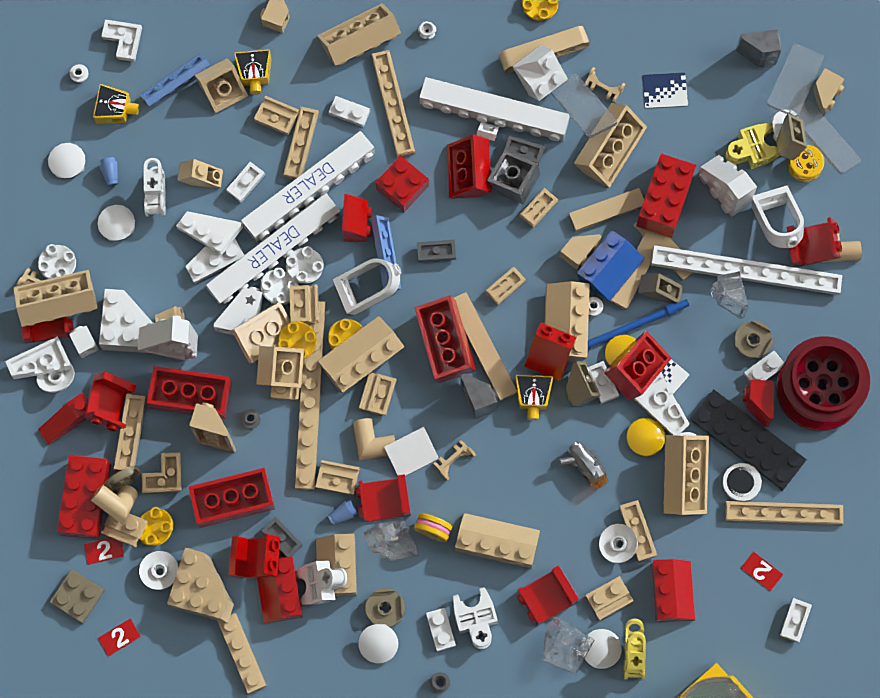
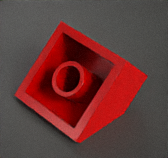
[342,194,372,242]
[742,380,774,427]

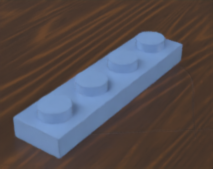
[139,54,210,106]
[371,215,401,291]

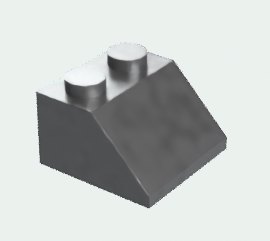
[736,29,781,68]
[487,150,541,204]
[461,374,499,419]

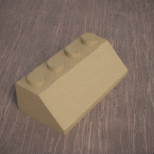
[317,3,401,66]
[574,103,647,188]
[13,270,98,327]
[544,281,589,362]
[317,316,404,393]
[189,403,236,453]
[663,435,709,515]
[455,513,540,569]

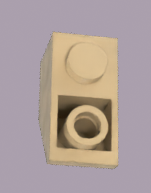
[260,0,290,33]
[813,68,844,115]
[178,159,223,188]
[560,234,602,270]

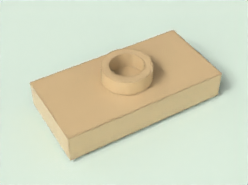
[519,188,558,228]
[485,266,526,306]

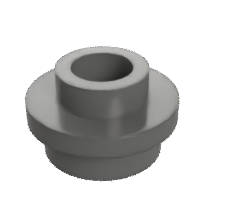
[241,409,261,429]
[430,672,450,693]

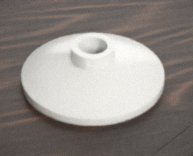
[37,365,75,393]
[599,524,638,563]
[139,551,179,590]

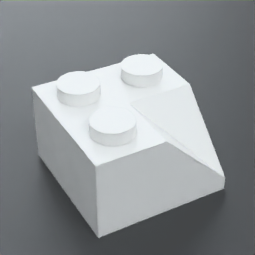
[513,45,568,101]

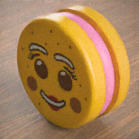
[788,145,824,182]
[414,513,452,542]

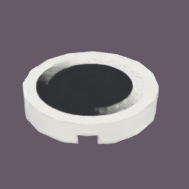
[722,463,762,502]

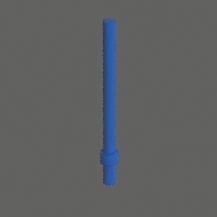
[587,299,689,349]

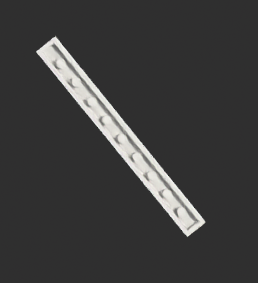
[651,245,842,295]

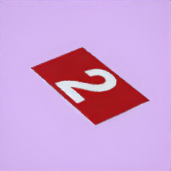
[84,538,124,565]
[741,551,783,591]
[98,619,141,656]

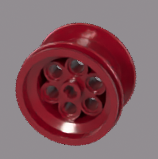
[776,336,870,431]

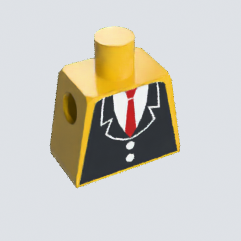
[235,50,271,95]
[93,84,140,124]
[516,375,553,421]

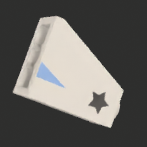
[214,287,264,335]

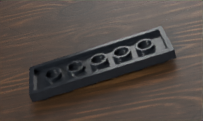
[690,389,807,491]

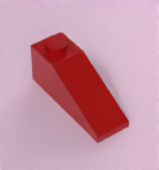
[38,392,88,445]

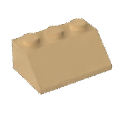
[316,534,357,597]

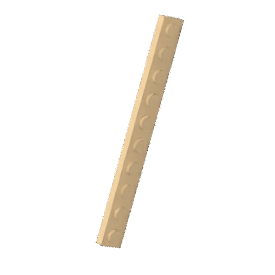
[295,301,326,490]

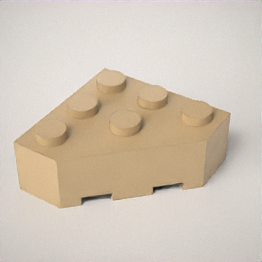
[167,548,234,623]

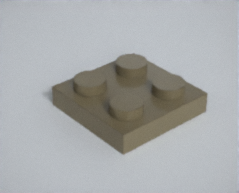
[50,569,105,624]

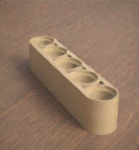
[498,26,590,73]

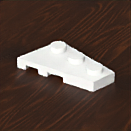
[176,211,244,255]
[186,239,244,284]
[5,336,73,379]
[634,372,689,435]

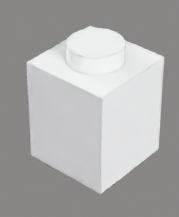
[69,326,99,359]

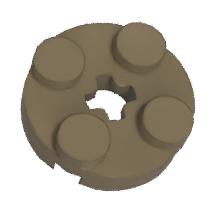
[734,321,773,360]
[365,588,405,628]

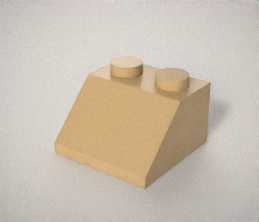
[195,58,248,113]
[257,346,304,388]

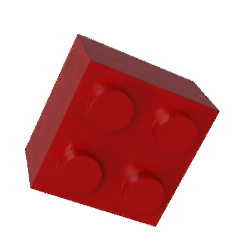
[375,155,429,213]

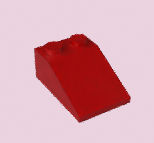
[604,330,672,401]

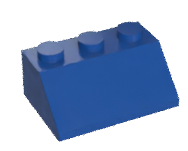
[577,230,644,302]

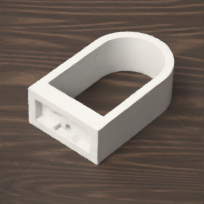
[752,186,804,248]
[333,259,401,315]

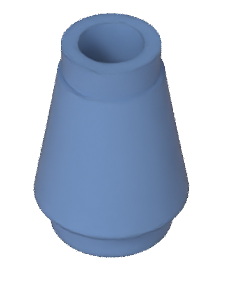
[99,157,118,186]
[328,500,358,525]

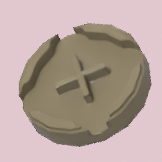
[104,465,142,491]

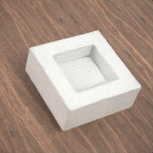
[477,122,499,141]

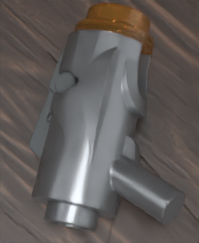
[558,442,609,490]

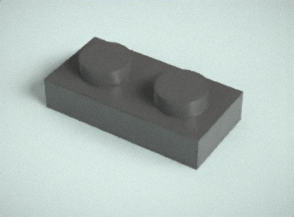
[503,135,545,166]
[417,240,456,263]
[261,517,303,557]

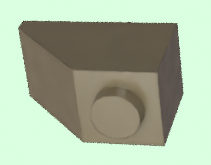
[776,114,807,161]
[638,273,683,304]
[566,361,601,406]

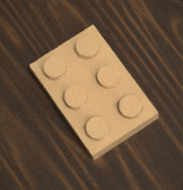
[232,302,291,364]

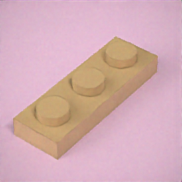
[619,500,657,562]

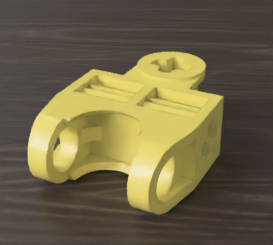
[725,123,781,169]
[624,619,646,680]

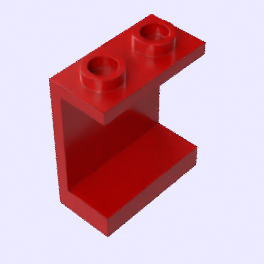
[786,217,842,267]
[21,316,74,344]
[524,323,577,381]
[83,371,136,432]
[356,474,411,523]
[229,534,280,578]
[516,565,579,626]

